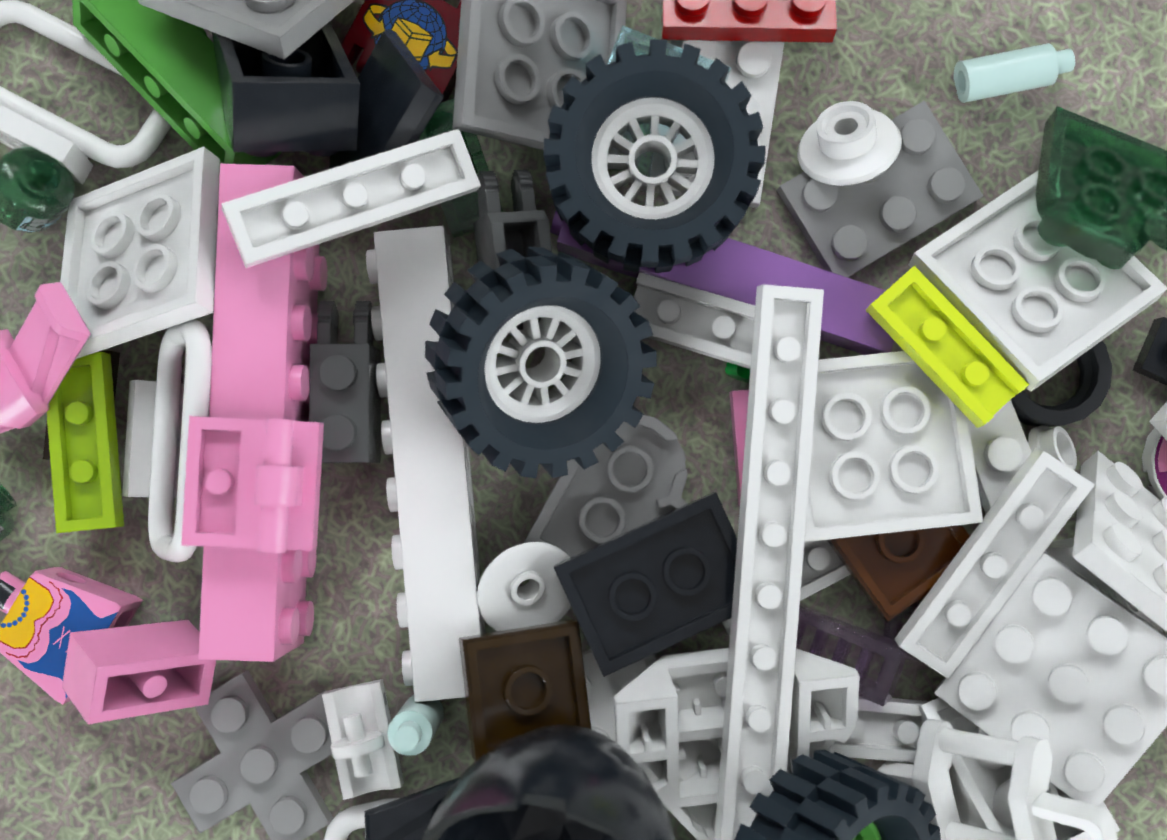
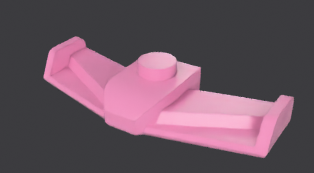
[0,282,91,434]

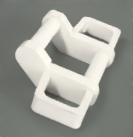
[877,719,1118,840]

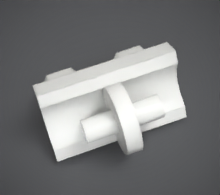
[322,679,404,800]

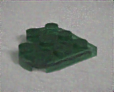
[1035,106,1167,269]

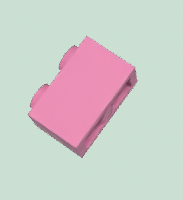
[62,620,216,724]

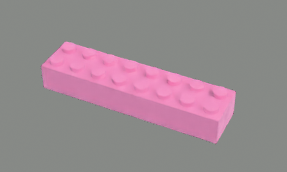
[198,164,328,662]

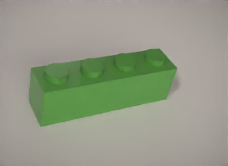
[72,0,282,176]

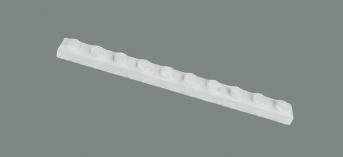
[715,284,824,840]

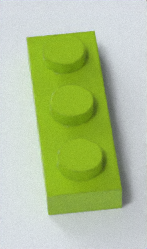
[46,352,125,533]

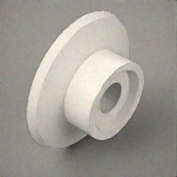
[797,101,902,186]
[477,542,571,631]

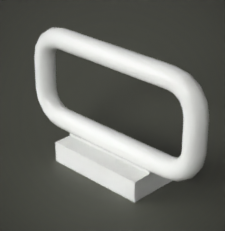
[0,0,171,185]
[122,319,212,563]

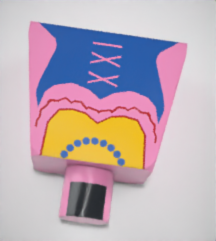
[0,567,143,705]

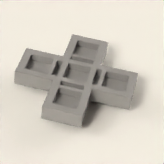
[171,670,334,840]

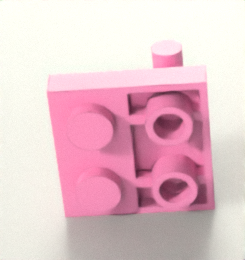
[181,416,324,553]

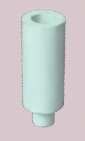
[954,43,1075,103]
[388,695,444,756]

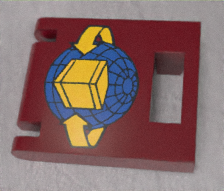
[341,0,461,117]

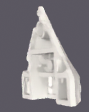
[614,648,860,840]

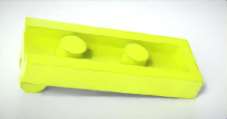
[866,265,1029,428]

